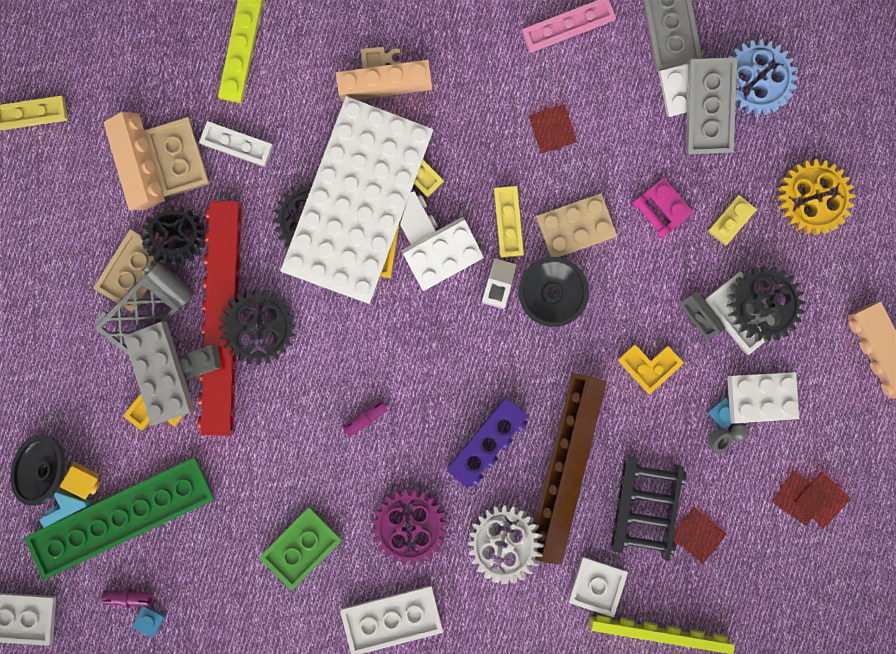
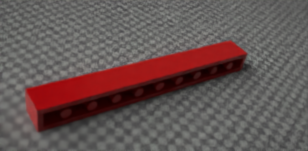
[197,201,242,436]

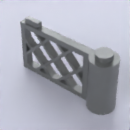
[94,261,195,357]

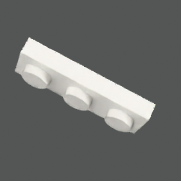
[199,121,273,167]

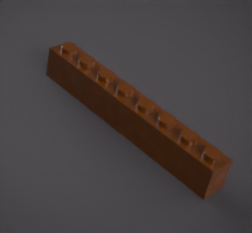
[535,372,607,564]

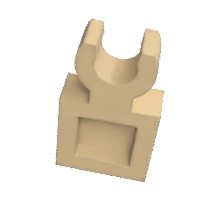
[361,47,401,69]

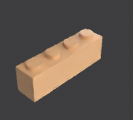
[336,60,432,102]
[103,112,165,210]
[847,302,896,398]

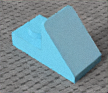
[39,489,94,528]

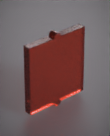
[528,104,577,154]
[772,471,828,526]
[794,472,851,529]
[673,508,727,563]

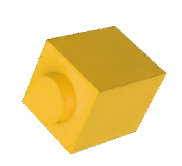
[60,461,100,500]

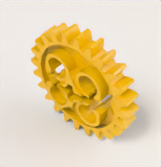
[776,159,855,235]

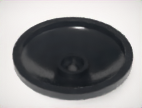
[518,257,589,327]
[10,434,65,506]

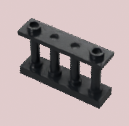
[610,456,686,561]

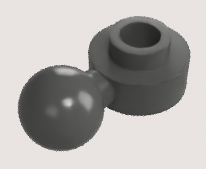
[708,423,749,453]

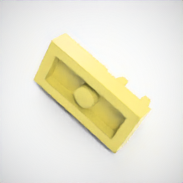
[708,195,757,246]

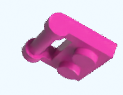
[632,177,694,239]

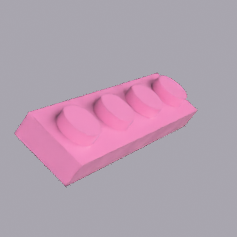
[521,0,616,53]

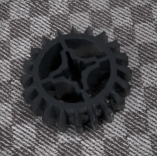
[141,205,205,268]

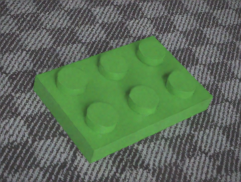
[259,506,342,591]

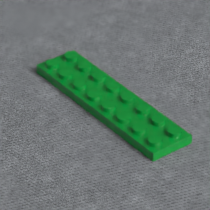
[24,457,216,580]

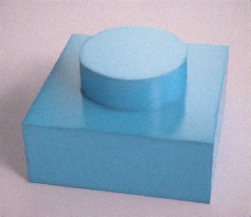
[707,397,732,429]
[132,606,166,638]

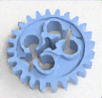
[728,39,798,116]

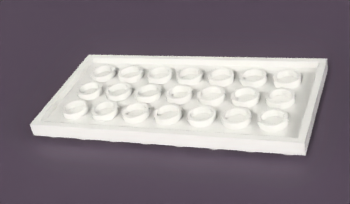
[281,96,434,304]

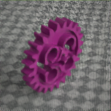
[371,488,447,566]

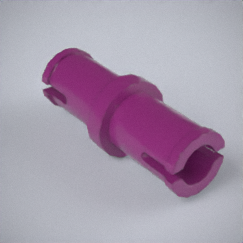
[342,399,388,438]
[101,589,153,608]

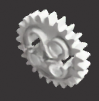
[468,505,544,584]

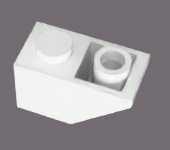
[400,191,438,245]
[481,258,516,309]

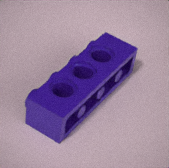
[446,397,528,489]

